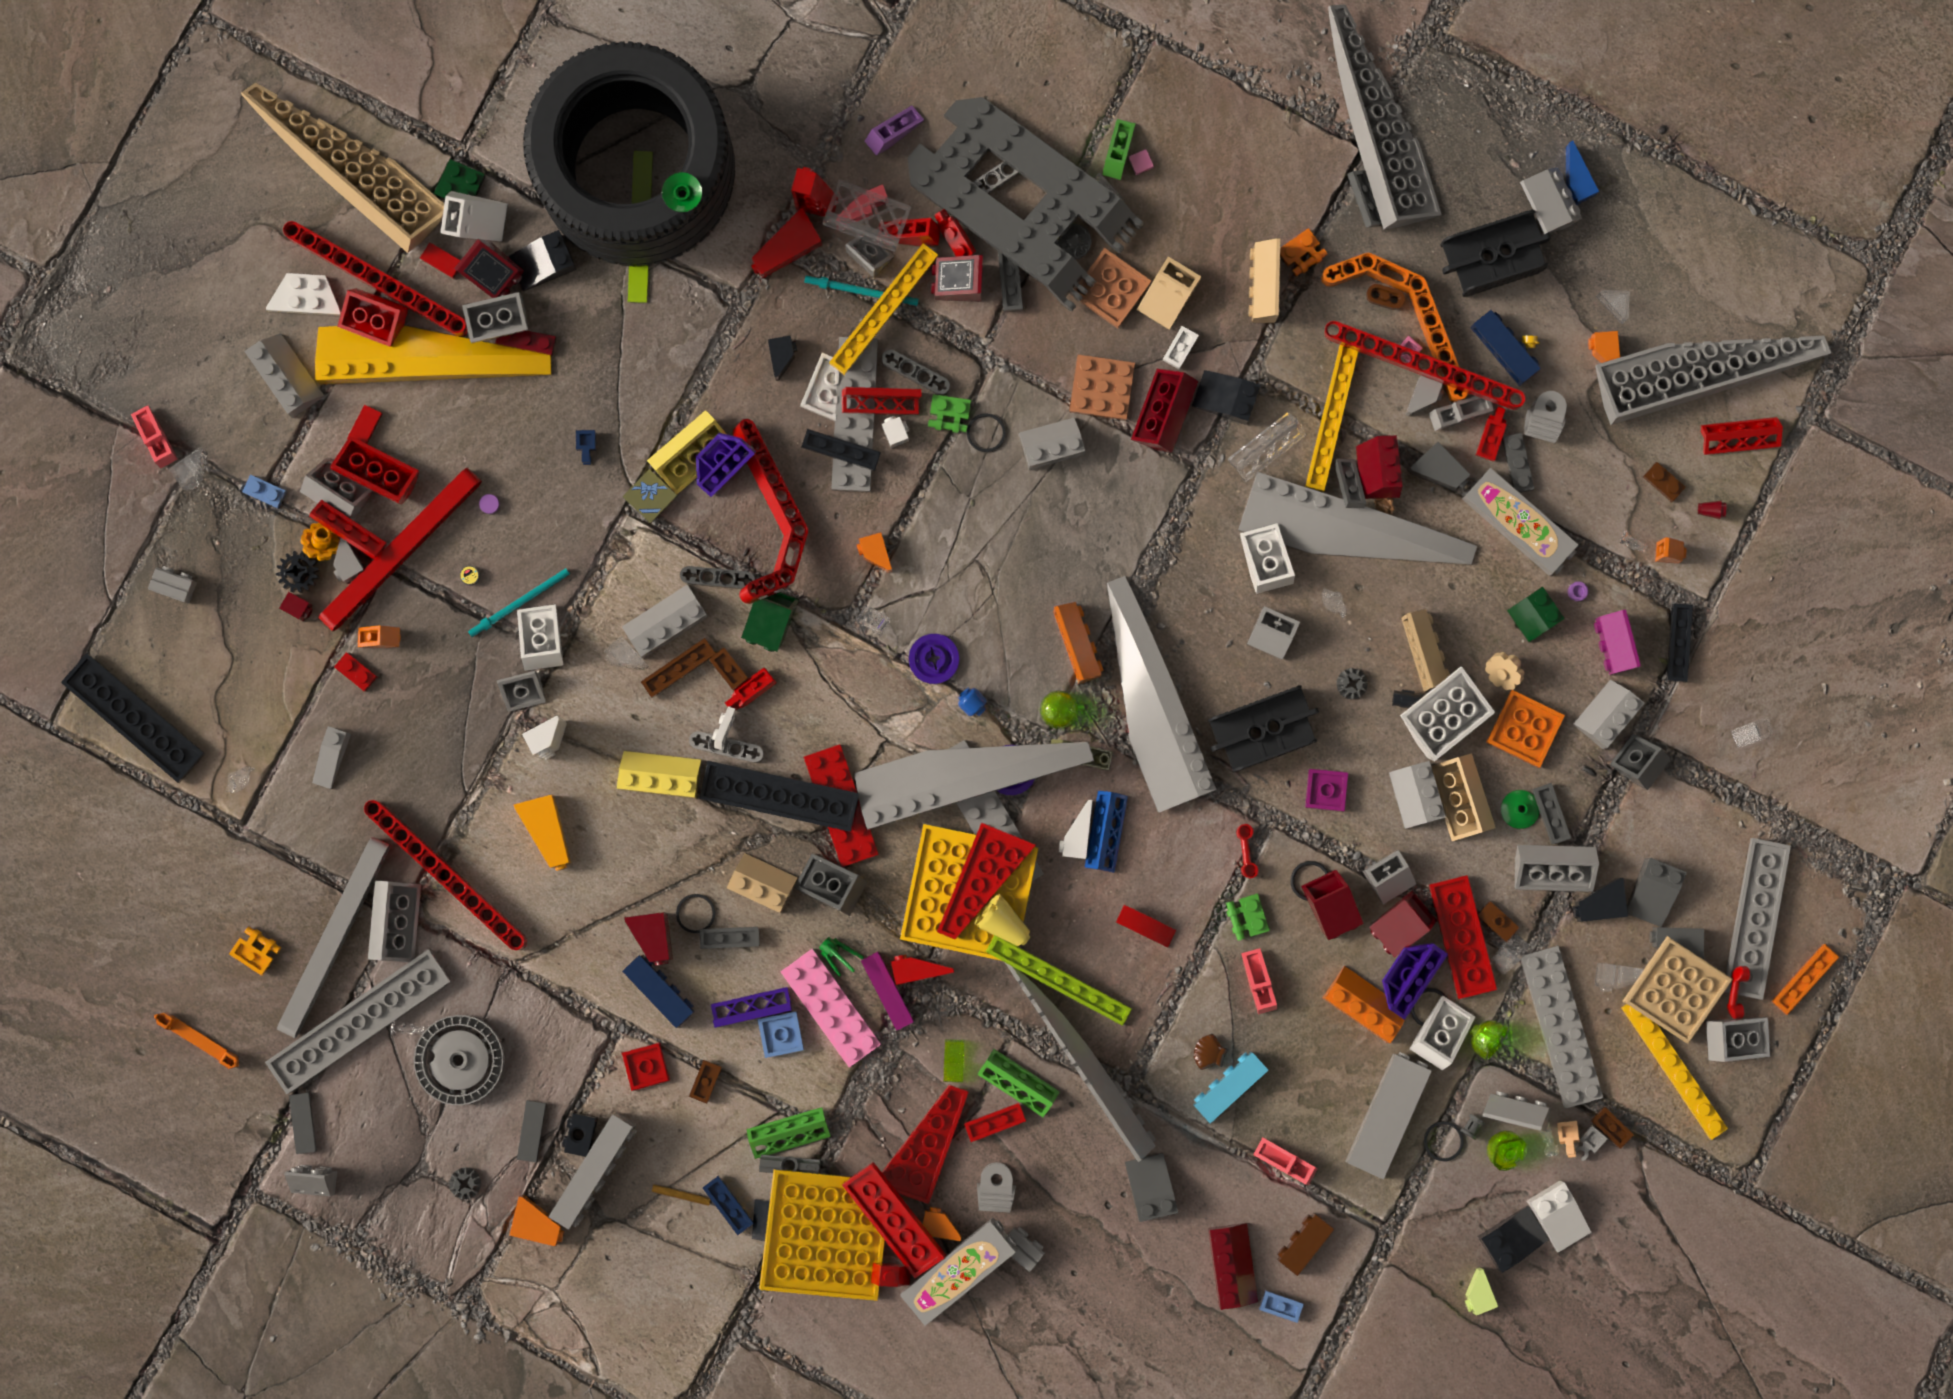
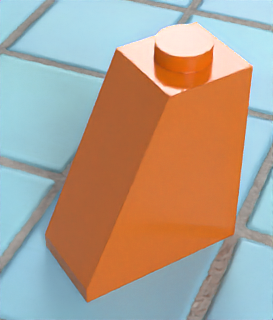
[509,1195,565,1246]

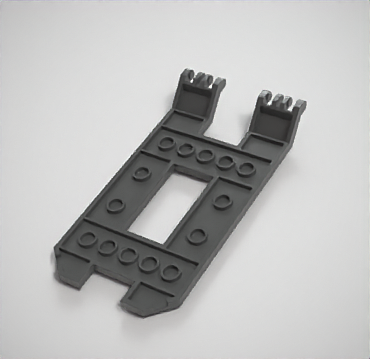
[908,97,1144,311]

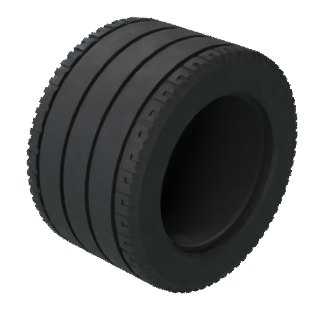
[523,41,735,267]

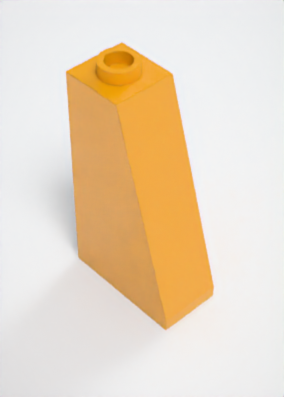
[514,794,571,871]

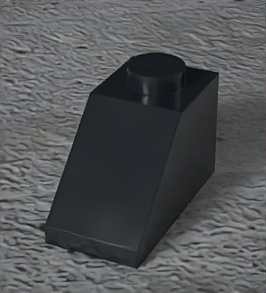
[768,335,798,381]

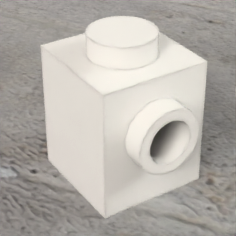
[882,416,909,448]

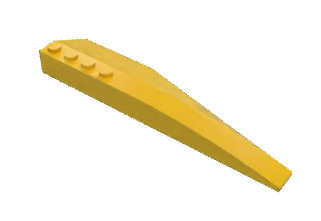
[315,326,551,385]

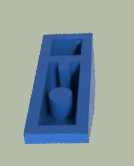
[1566,141,1599,205]

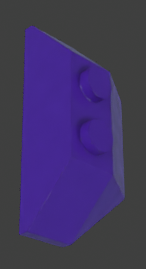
[696,433,756,497]
[1382,943,1448,1020]

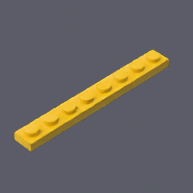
[829,243,938,375]
[1305,340,1358,492]
[1621,1004,1728,1140]

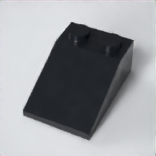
[509,230,577,292]
[1192,370,1261,425]
[1477,1205,1549,1273]

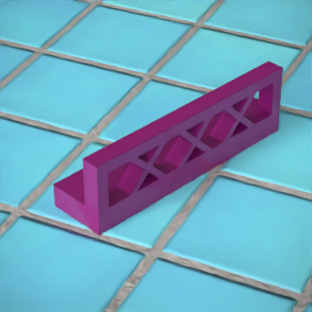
[861,952,914,1031]

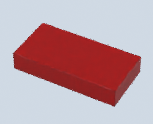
[420,242,461,279]
[347,405,383,444]

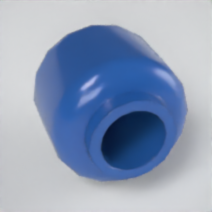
[958,687,987,717]

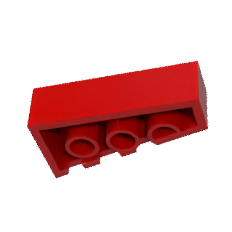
[791,167,839,219]

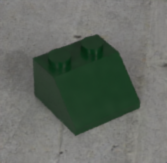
[1507,587,1565,643]

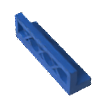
[1085,791,1128,873]

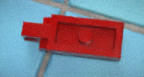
[934,208,976,257]
[1475,406,1507,462]
[725,668,777,711]

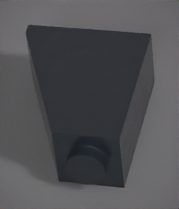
[1573,878,1628,922]

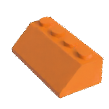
[1053,602,1103,684]
[1323,966,1405,1044]

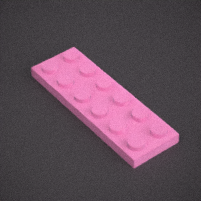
[781,949,881,1067]

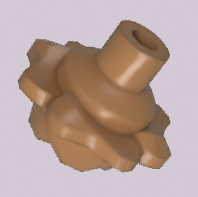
[1374,498,1395,515]

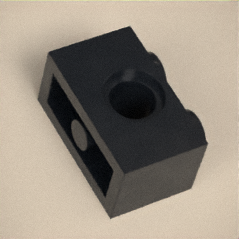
[562,1112,598,1157]

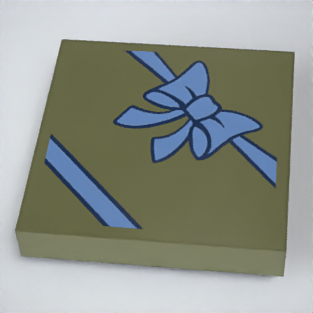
[622,469,678,524]

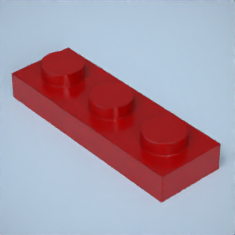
[964,1103,1026,1142]

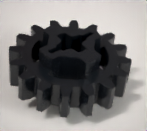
[276,551,320,594]

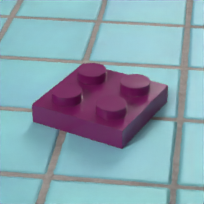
[1305,769,1348,812]

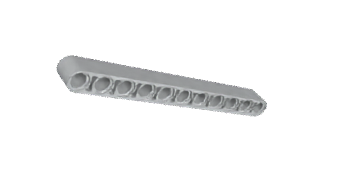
[277,837,391,1038]

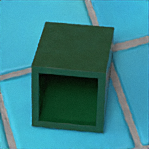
[741,587,800,652]

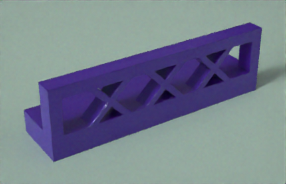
[711,987,793,1028]

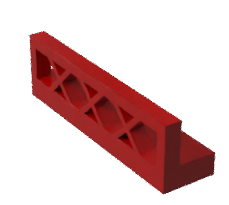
[842,387,922,415]
[1700,417,1783,455]
[309,499,386,560]

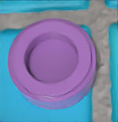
[479,494,500,514]
[1568,582,1588,602]

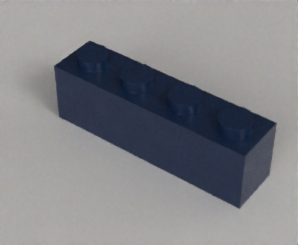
[1470,310,1541,387]
[622,955,695,1028]

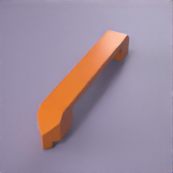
[154,1012,239,1069]

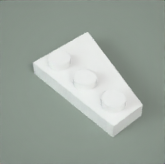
[800,353,839,421]

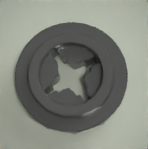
[1337,668,1368,699]
[449,1167,481,1200]

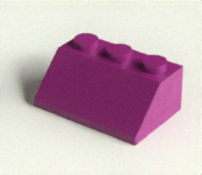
[1594,609,1641,675]

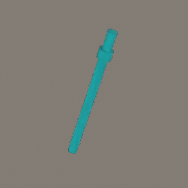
[804,275,919,306]
[468,568,570,637]

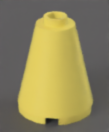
[975,894,1030,946]

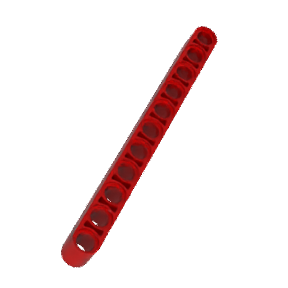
[283,221,468,337]
[1324,321,1526,410]
[318,468,482,632]
[364,800,527,950]

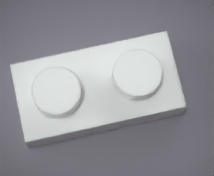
[1163,326,1199,369]
[712,707,735,750]

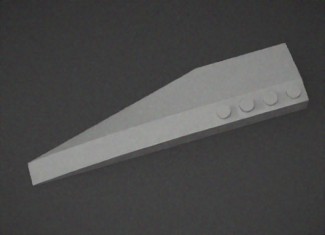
[1595,336,1831,425]
[1238,472,1477,565]

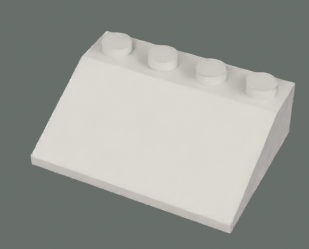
[1400,667,1495,761]

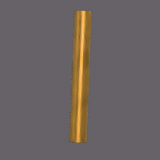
[652,1184,711,1206]

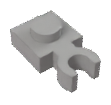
[1575,1124,1608,1161]

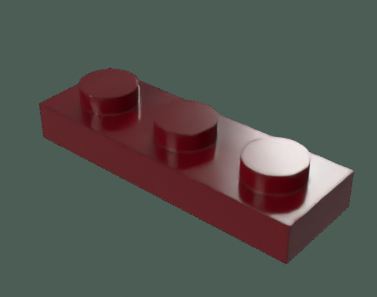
[495,331,556,356]

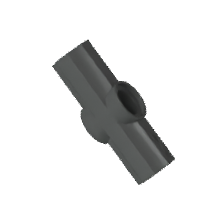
[759,1155,820,1174]

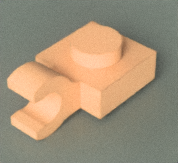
[1557,1121,1580,1158]

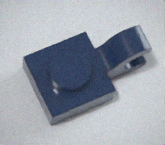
[576,430,596,465]

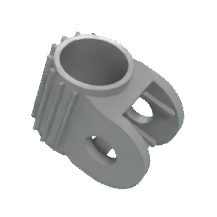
[1524,391,1567,443]
[977,1162,1016,1213]

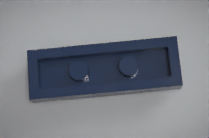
[703,1175,754,1236]

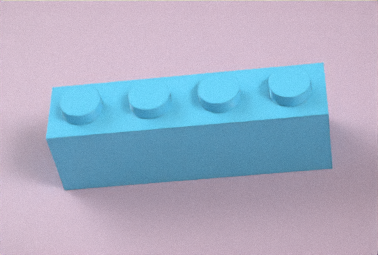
[1193,1052,1268,1123]

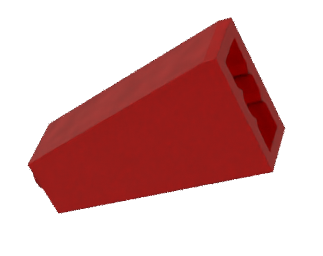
[751,208,822,279]

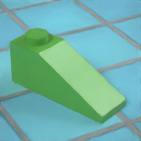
[1102,119,1135,180]

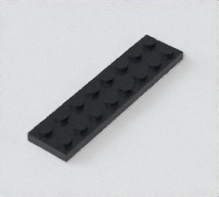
[61,653,205,783]
[699,761,860,832]

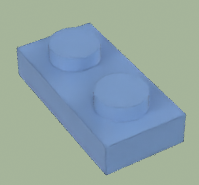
[242,475,287,509]
[1259,1290,1303,1323]

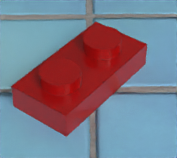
[334,652,377,692]

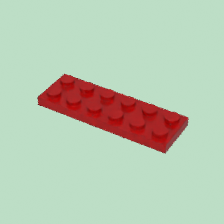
[804,744,879,867]
[1429,875,1497,999]
[842,1162,946,1278]

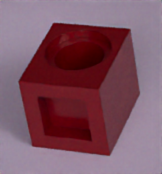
[279,591,313,622]

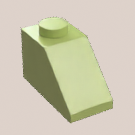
[1465,1267,1498,1316]

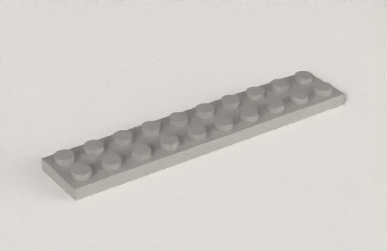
[265,949,452,1095]

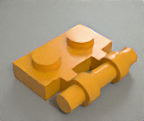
[229,926,281,976]

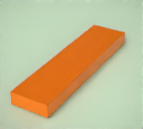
[1771,944,1840,1015]

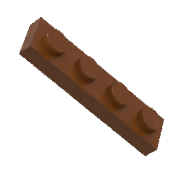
[641,638,716,698]

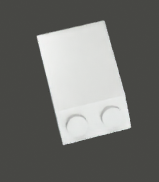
[1240,523,1295,594]
[517,604,563,671]
[1410,996,1475,1070]
[1527,1181,1591,1253]

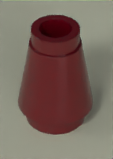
[1697,500,1726,519]

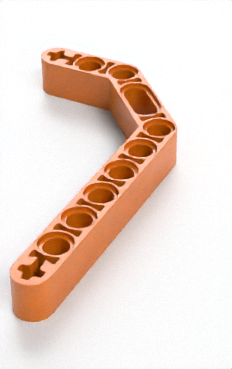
[1321,253,1468,403]

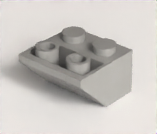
[1247,606,1300,660]
[1362,850,1416,904]

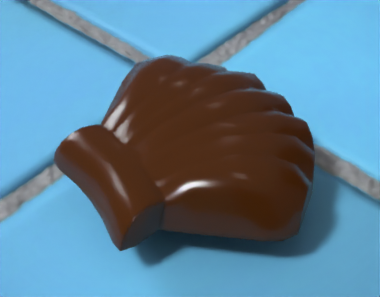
[1193,1034,1228,1070]

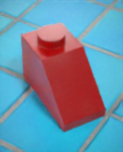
[871,1263,911,1287]

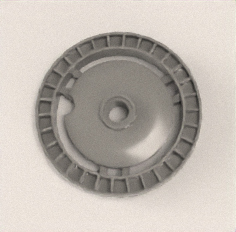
[414,1015,505,1105]

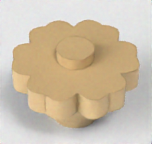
[1485,652,1524,690]

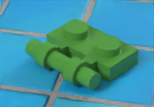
[928,394,971,433]
[1226,893,1269,941]

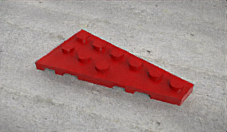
[937,822,1036,939]
[882,1084,969,1204]

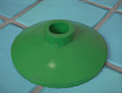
[662,172,702,212]
[1500,790,1540,829]

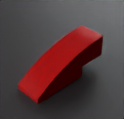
[1115,905,1176,948]

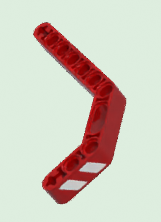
[732,419,808,604]

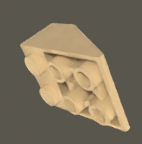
[1137,257,1201,330]

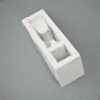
[1059,800,1092,859]

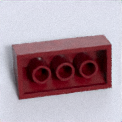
[1131,368,1198,453]
[1208,1223,1258,1310]

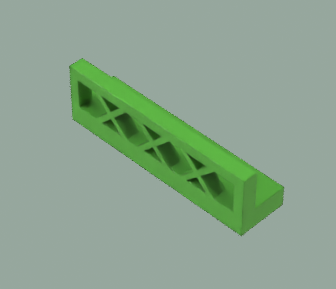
[977,1049,1060,1117]
[746,1107,831,1159]

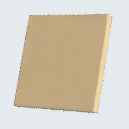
[1623,936,1733,1044]

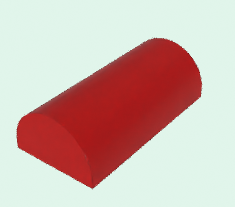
[330,436,419,505]

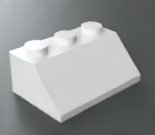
[522,716,567,760]

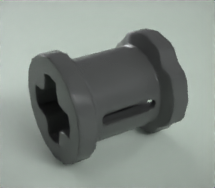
[1460,1114,1486,1140]

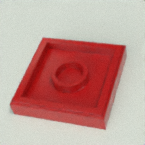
[622,1042,670,1091]

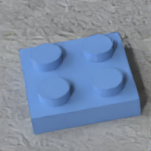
[758,1011,804,1058]

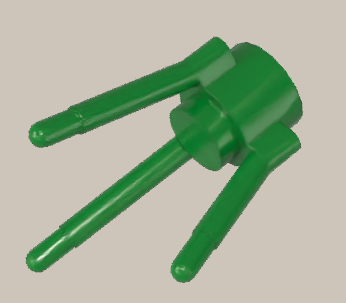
[819,937,864,977]

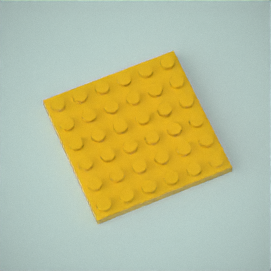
[900,824,1039,961]
[759,1169,885,1301]

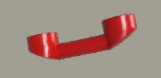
[1236,824,1258,879]
[1727,966,1750,1019]

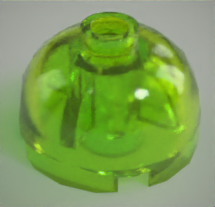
[1040,690,1078,729]
[1470,1020,1508,1060]
[1486,1130,1527,1171]

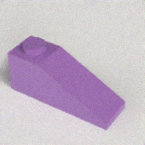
[864,106,924,156]

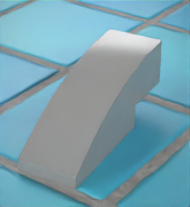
[1428,396,1494,431]

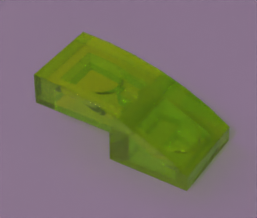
[943,1039,965,1082]

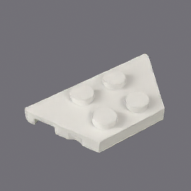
[266,273,341,316]

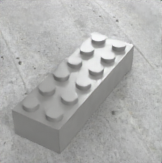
[549,1112,637,1230]

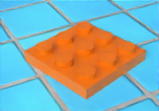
[1486,690,1565,768]

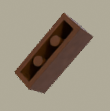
[1277,1213,1334,1276]

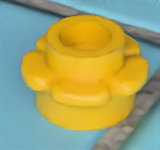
[1522,336,1540,349]

